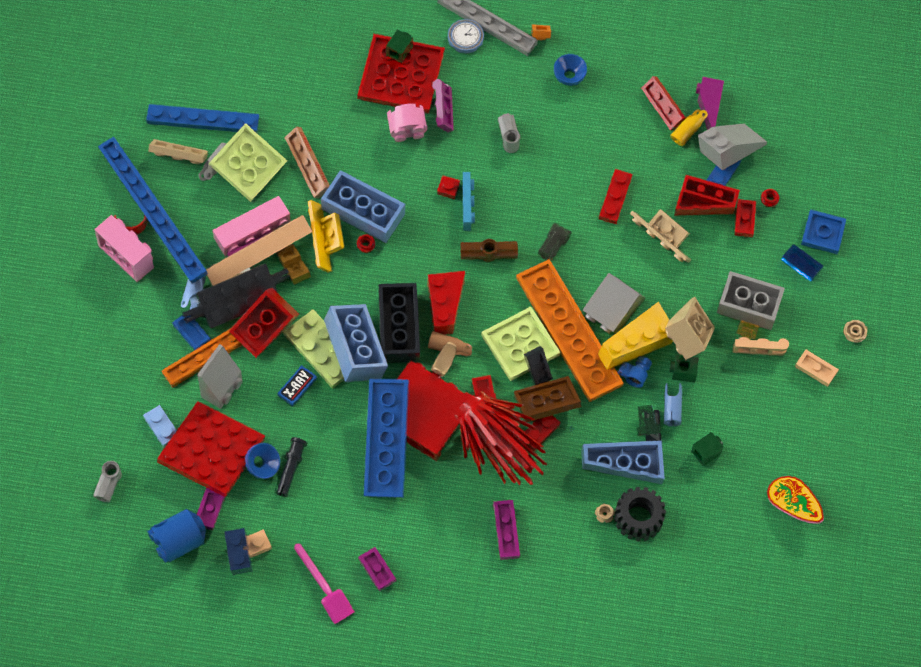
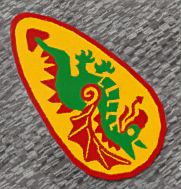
[767,476,824,524]

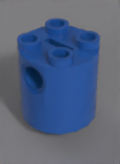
[147,509,206,563]

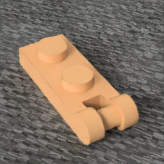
[733,337,789,356]

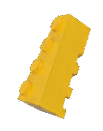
[598,302,673,370]

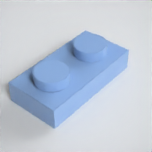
[143,405,177,448]

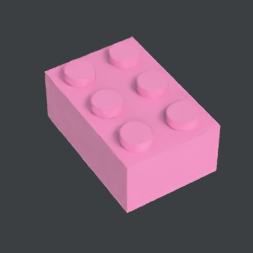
[95,215,154,282]

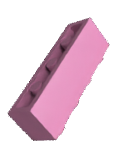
[213,196,291,256]

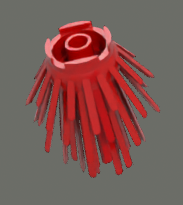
[455,391,547,485]

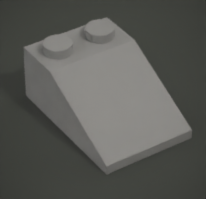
[698,124,767,170]
[197,344,243,409]

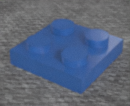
[801,209,847,254]

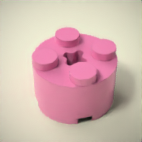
[387,104,427,142]

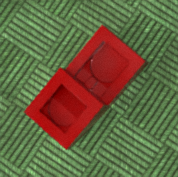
[471,375,496,399]

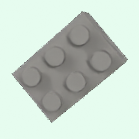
[717,271,785,330]

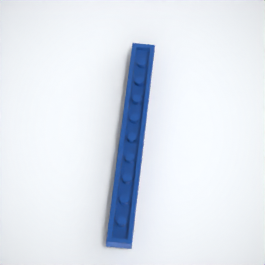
[98,137,208,284]

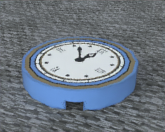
[448,19,484,54]

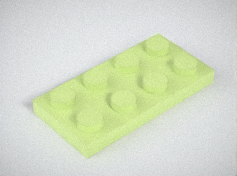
[283,309,344,389]

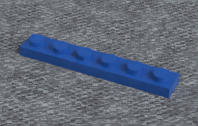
[146,104,259,133]

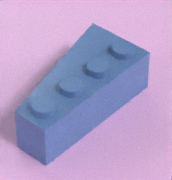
[581,441,665,484]

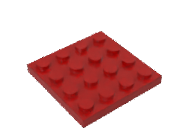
[357,34,445,113]
[157,401,265,498]

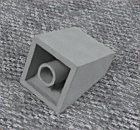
[583,273,645,334]

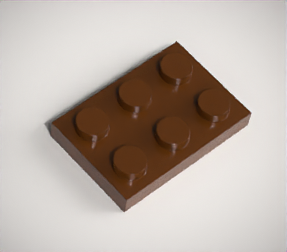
[513,376,581,422]

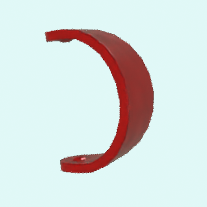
[114,215,147,235]

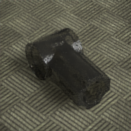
[538,223,572,261]

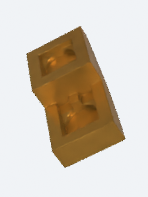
[276,244,311,284]

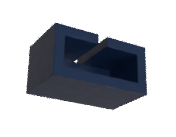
[224,528,253,575]

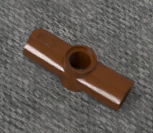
[460,239,518,262]

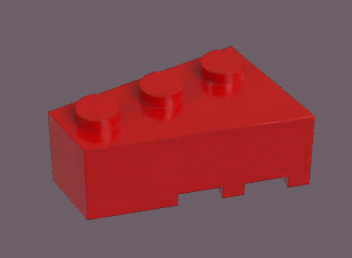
[674,175,740,215]
[427,271,465,335]

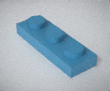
[462,172,475,231]

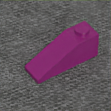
[696,77,724,130]

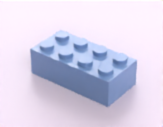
[321,170,405,243]
[324,304,388,382]

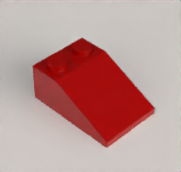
[229,288,299,358]

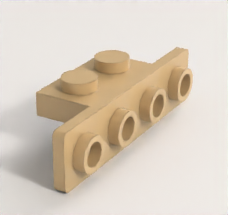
[630,209,691,263]

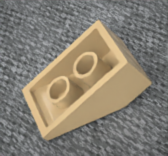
[665,297,715,360]

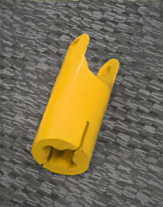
[670,109,708,146]

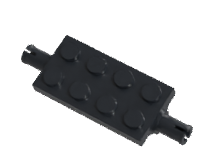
[182,263,291,328]

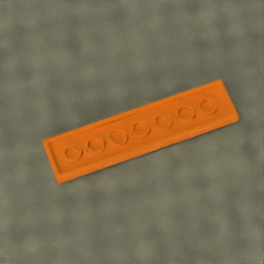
[516,259,624,402]

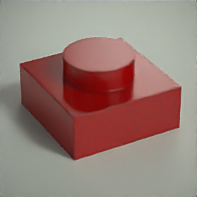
[437,175,460,199]

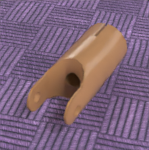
[428,331,472,356]

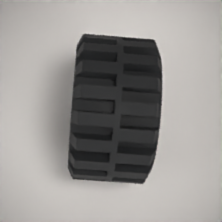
[614,487,666,541]

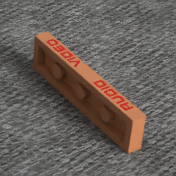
[285,127,330,198]

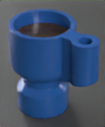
[618,356,652,388]

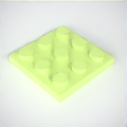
[209,123,287,202]
[481,307,560,381]

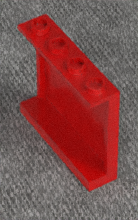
[397,361,472,462]

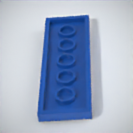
[364,379,409,498]

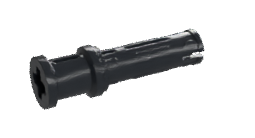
[275,437,308,497]

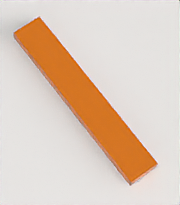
[162,328,242,388]

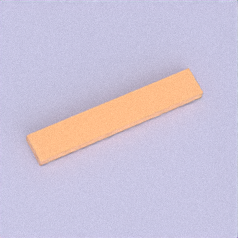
[206,215,312,286]

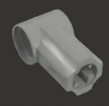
[498,113,520,153]
[93,461,122,503]

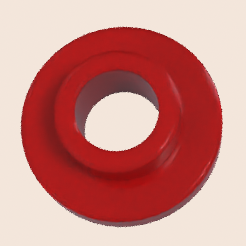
[761,189,780,207]
[357,234,375,253]

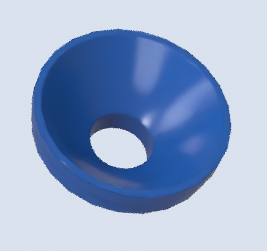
[554,54,587,86]
[245,443,280,479]

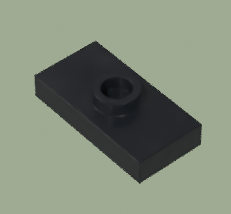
[524,346,553,385]

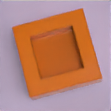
[531,24,551,40]

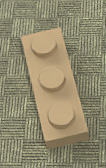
[149,139,208,164]

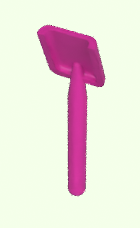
[294,544,355,624]

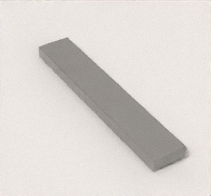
[437,0,538,56]

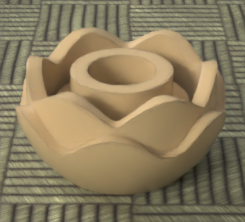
[844,320,868,343]

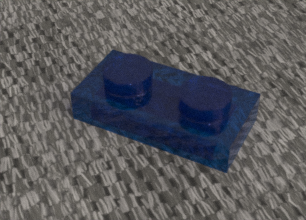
[781,244,823,282]

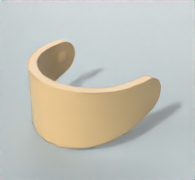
[431,342,456,377]

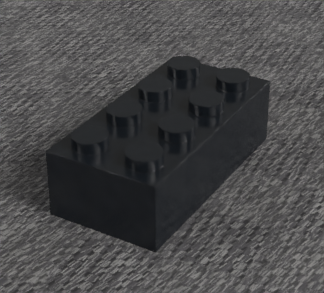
[378,283,420,363]

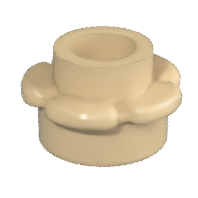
[595,504,615,523]

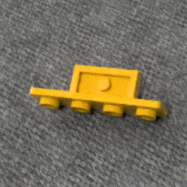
[308,200,344,273]

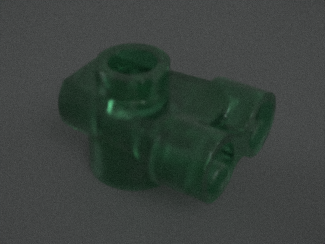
[637,405,661,436]

